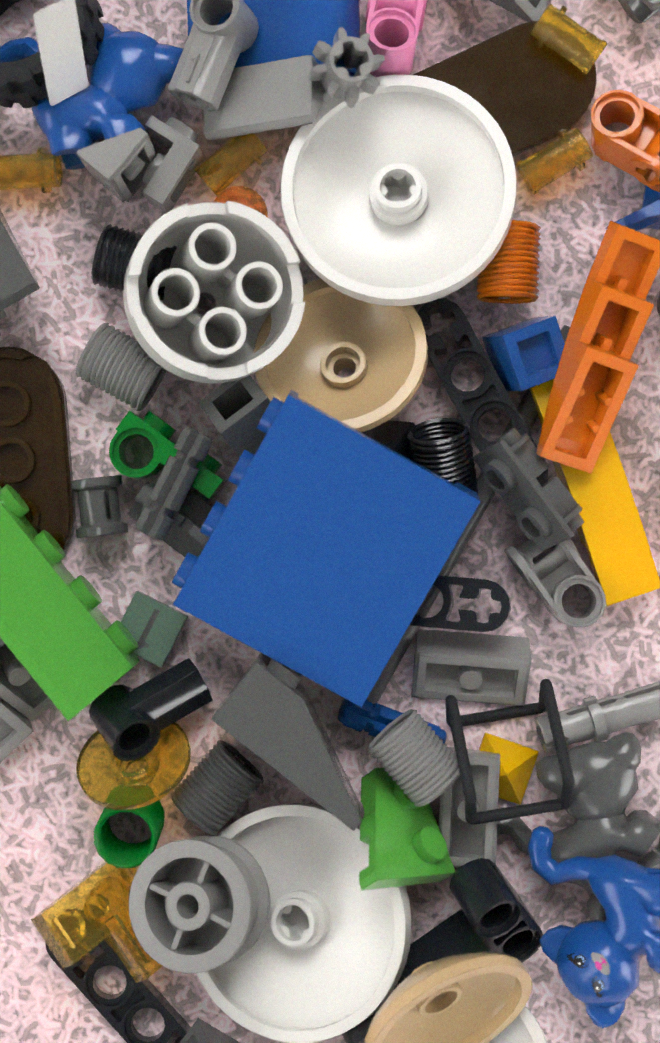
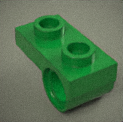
[109,410,227,499]

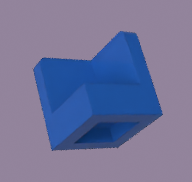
[481,316,565,391]

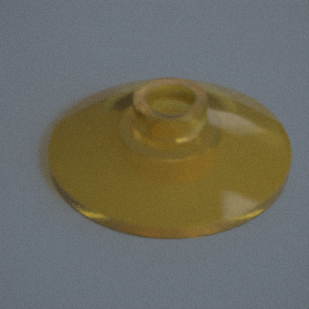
[76,722,191,810]

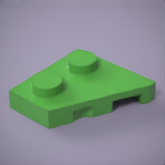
[359,767,455,890]

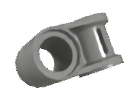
[505,539,606,627]

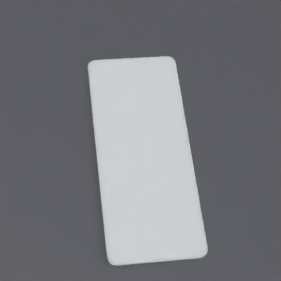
[33,0,88,106]

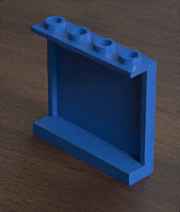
[171,390,481,707]

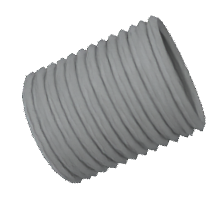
[76,323,167,411]
[368,709,460,807]

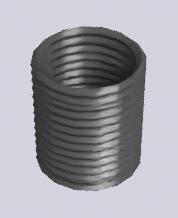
[171,740,264,835]

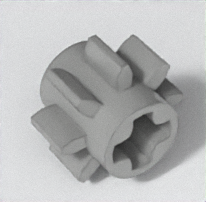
[308,27,385,108]

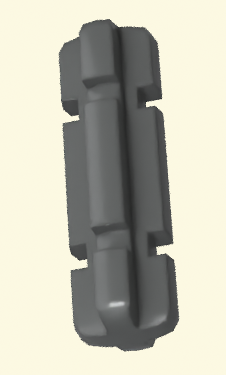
[136,427,212,540]

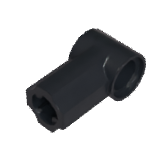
[89,658,213,762]

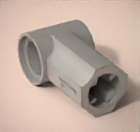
[167,0,259,111]

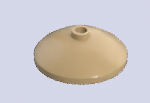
[254,279,428,432]
[365,952,532,1043]

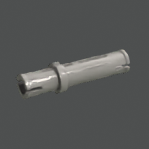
[535,681,660,753]

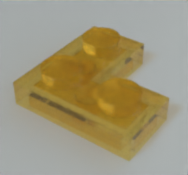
[31,861,162,983]

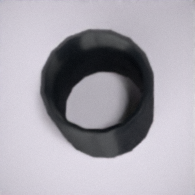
[91,224,177,301]
[407,418,478,494]

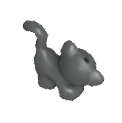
[497,732,660,895]

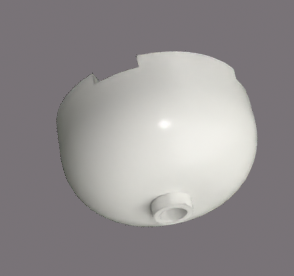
[123,201,305,384]

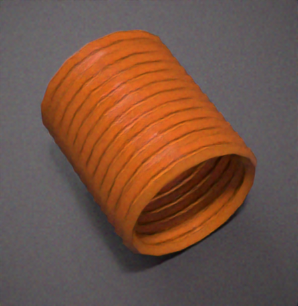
[476,220,541,304]

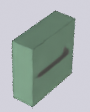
[121,591,188,668]

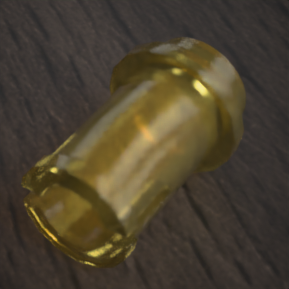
[530,3,608,75]
[516,127,593,195]
[194,133,268,197]
[0,147,63,193]

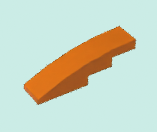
[536,220,660,474]

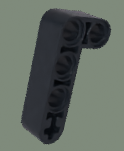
[342,858,543,1043]

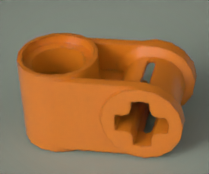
[591,90,660,192]

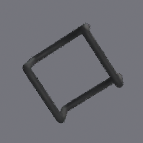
[445,679,575,825]

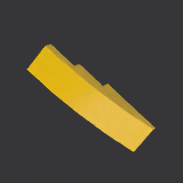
[530,378,660,606]

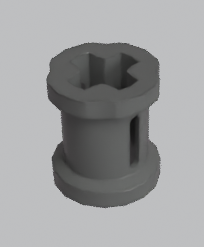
[70,475,128,538]

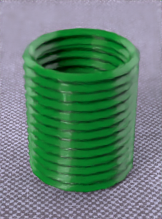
[94,787,165,868]

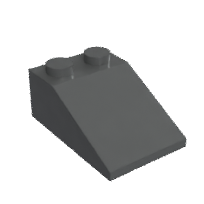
[211,653,361,831]

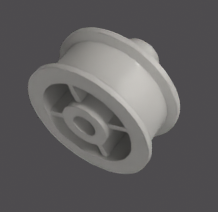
[129,835,270,973]

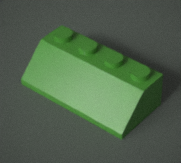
[0,484,140,721]

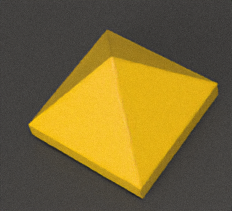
[479,732,539,805]

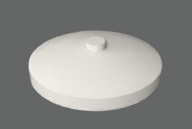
[281,75,516,306]
[196,803,412,1043]

